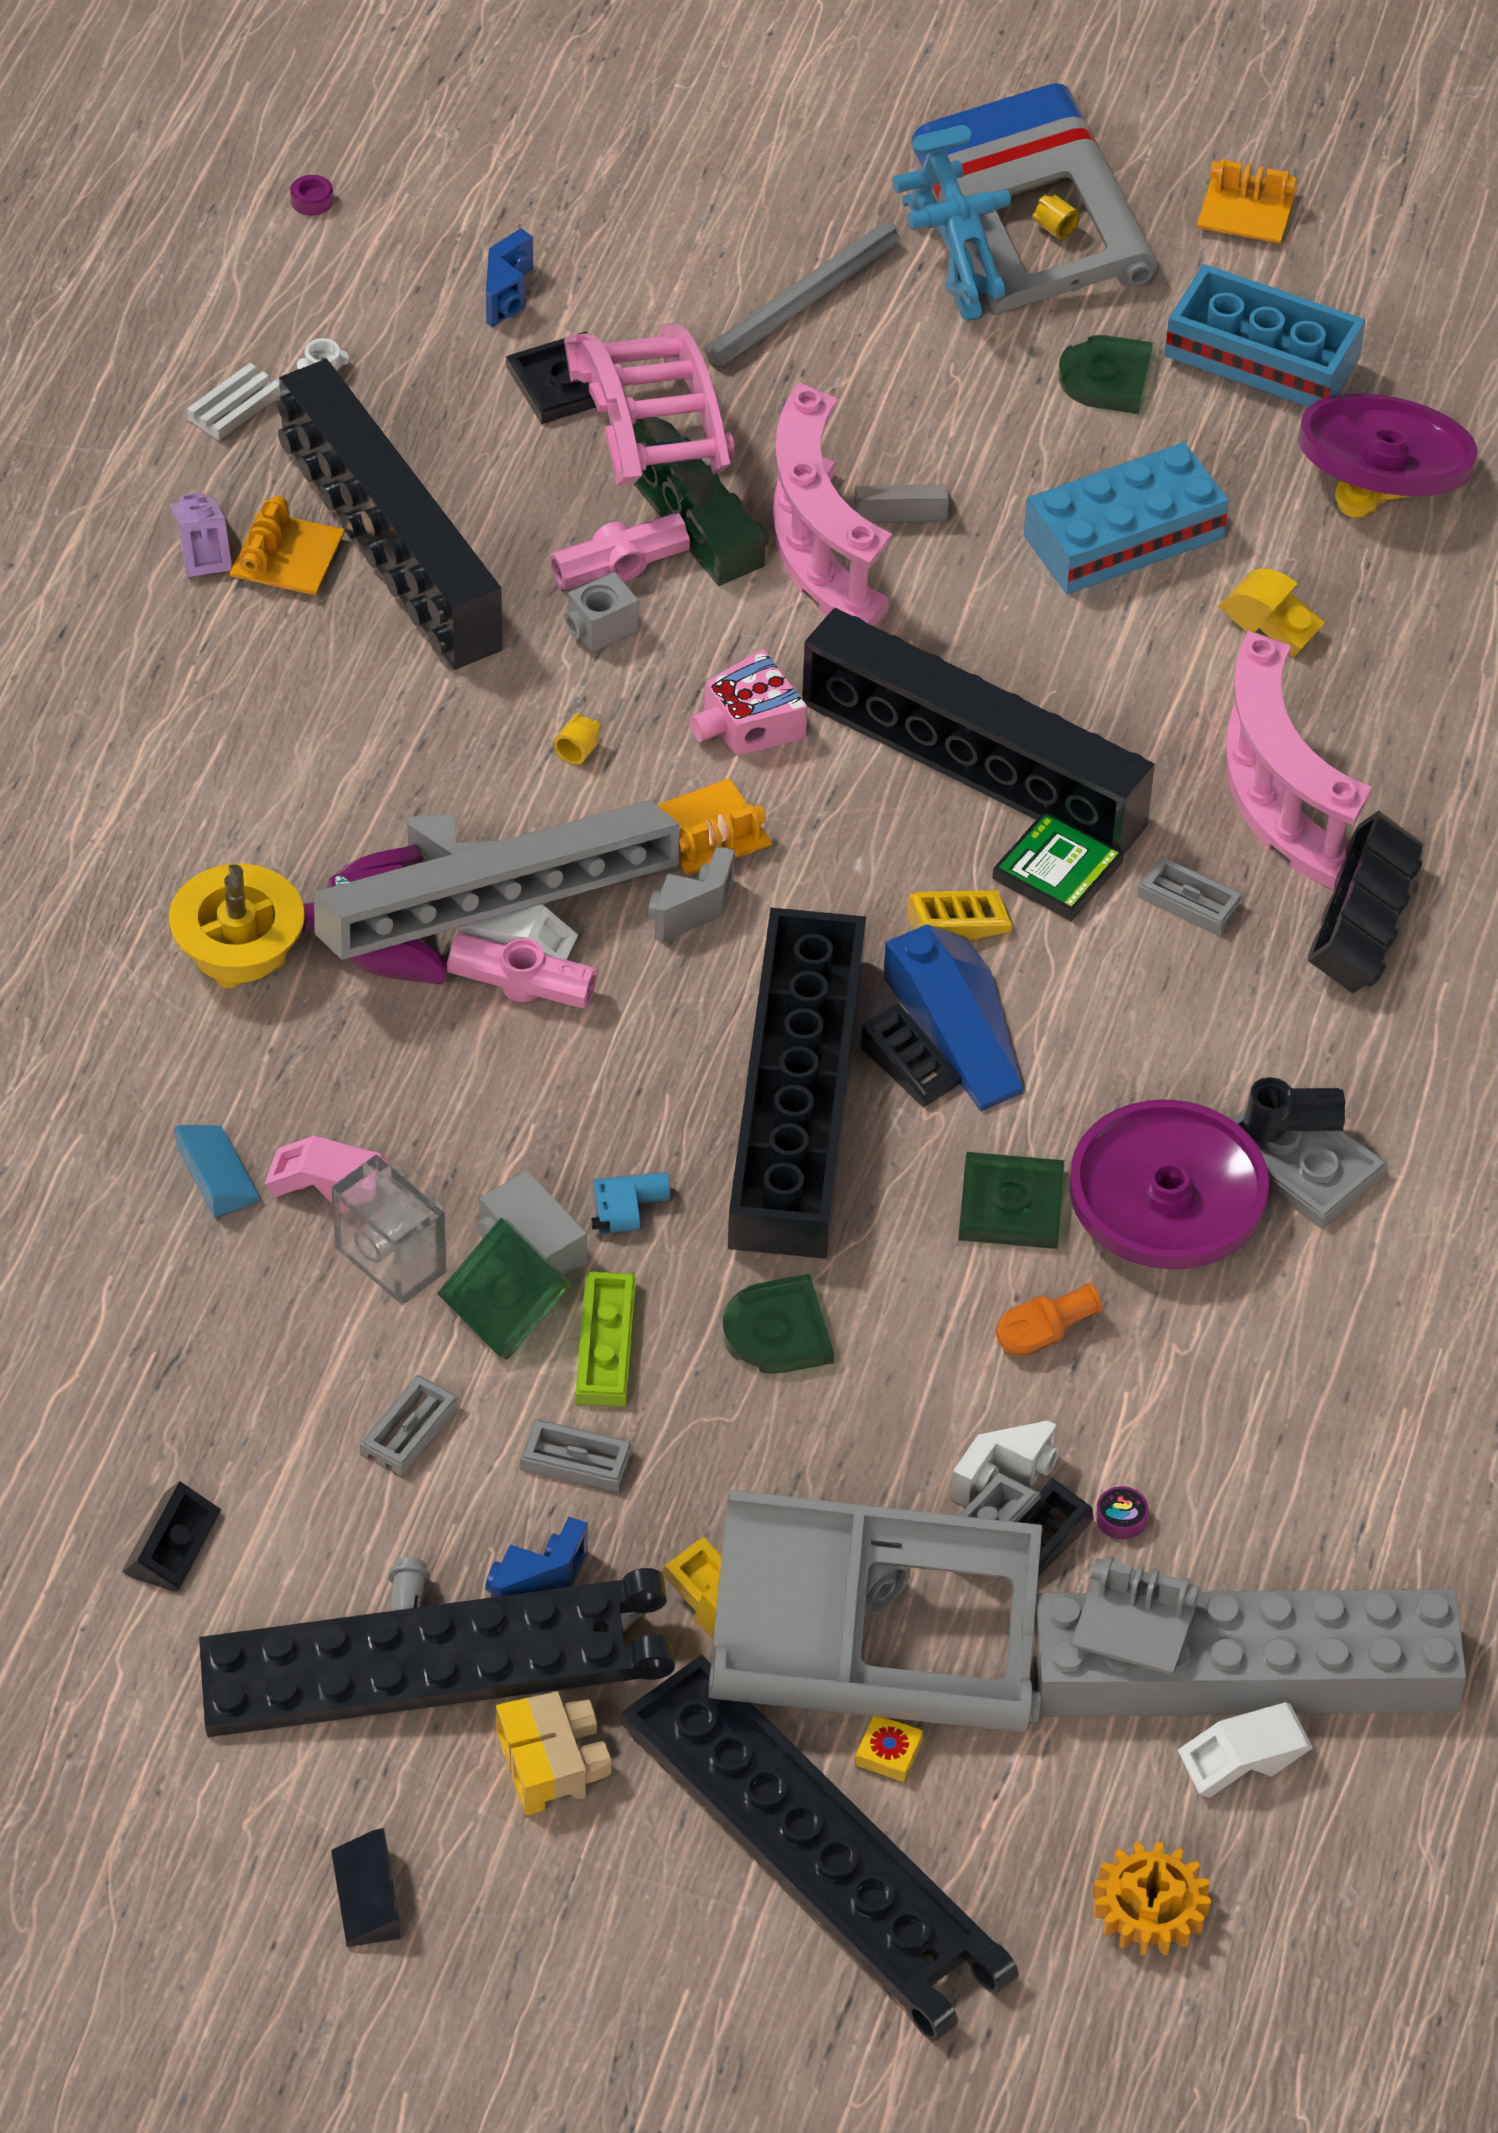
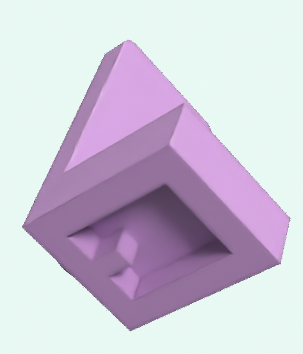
[169,493,232,577]

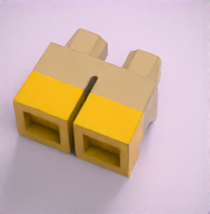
[496,1691,611,1816]

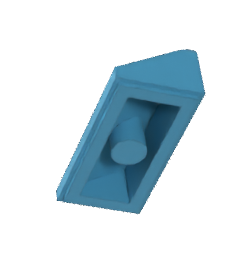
[174,1125,260,1218]

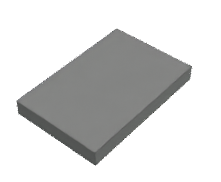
[1231,1108,1388,1229]

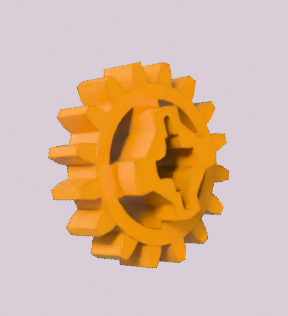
[1092,1841,1211,1956]

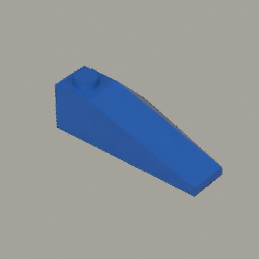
[883,924,1023,1112]

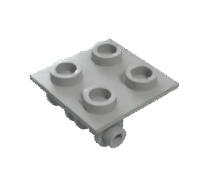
[1071,1556,1201,1675]

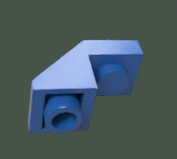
[486,228,533,328]
[485,1516,588,1597]

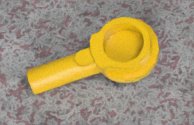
[1335,480,1414,518]

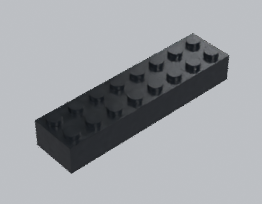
[276,358,503,670]
[802,607,1155,854]
[728,907,866,1259]

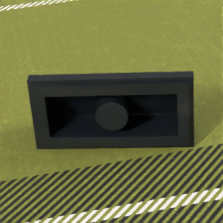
[122,1481,221,1592]
[331,1828,401,1947]

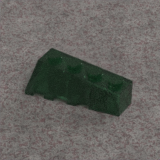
[632,417,768,587]

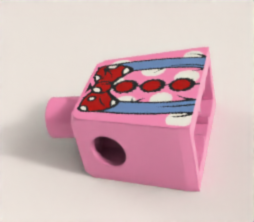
[689,649,807,755]

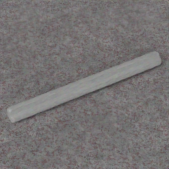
[705,223,900,366]

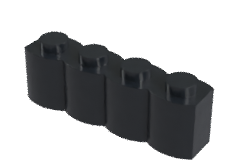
[1308,810,1423,993]

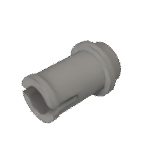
[388,1557,430,1611]

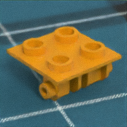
[1196,158,1298,244]
[229,496,345,596]
[657,778,772,876]

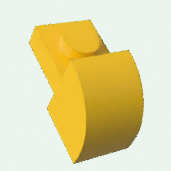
[1218,568,1325,658]
[662,1536,721,1637]

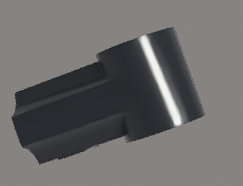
[1243,1077,1346,1142]

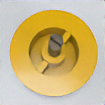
[169,863,304,988]

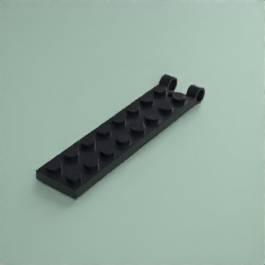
[199,1568,675,1737]
[621,1654,1019,2041]

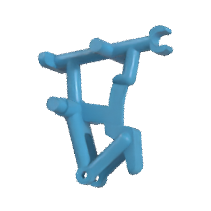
[892,125,1011,321]

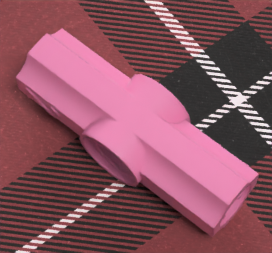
[549,513,690,590]
[447,932,598,1009]

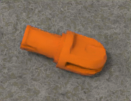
[996,1283,1103,1356]

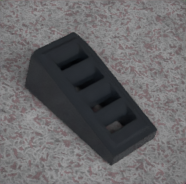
[861,1003,961,1107]
[1019,1478,1094,1577]

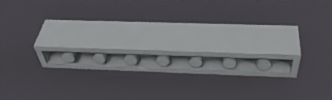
[314,800,680,960]

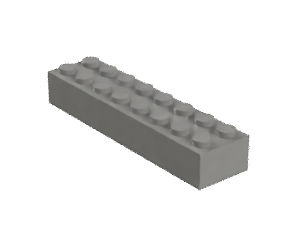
[1033,1589,1466,1717]

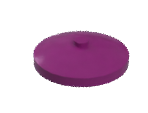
[1298,393,1478,496]
[1069,1099,1269,1269]

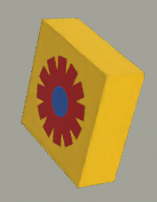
[854,1716,924,1782]

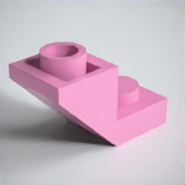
[264,1136,387,1209]

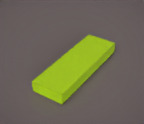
[575,1271,636,1407]

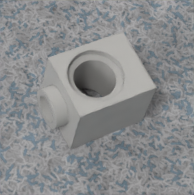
[565,572,639,653]

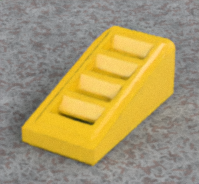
[907,890,1012,940]

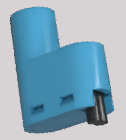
[591,1172,670,1234]

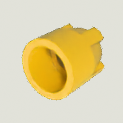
[1032,195,1081,240]
[553,713,601,765]

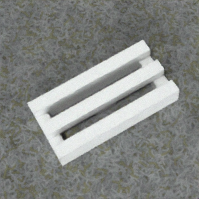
[187,363,280,441]

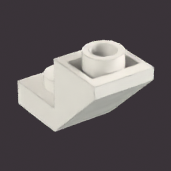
[458,904,578,960]
[951,1420,1059,1507]
[1178,1702,1313,1798]

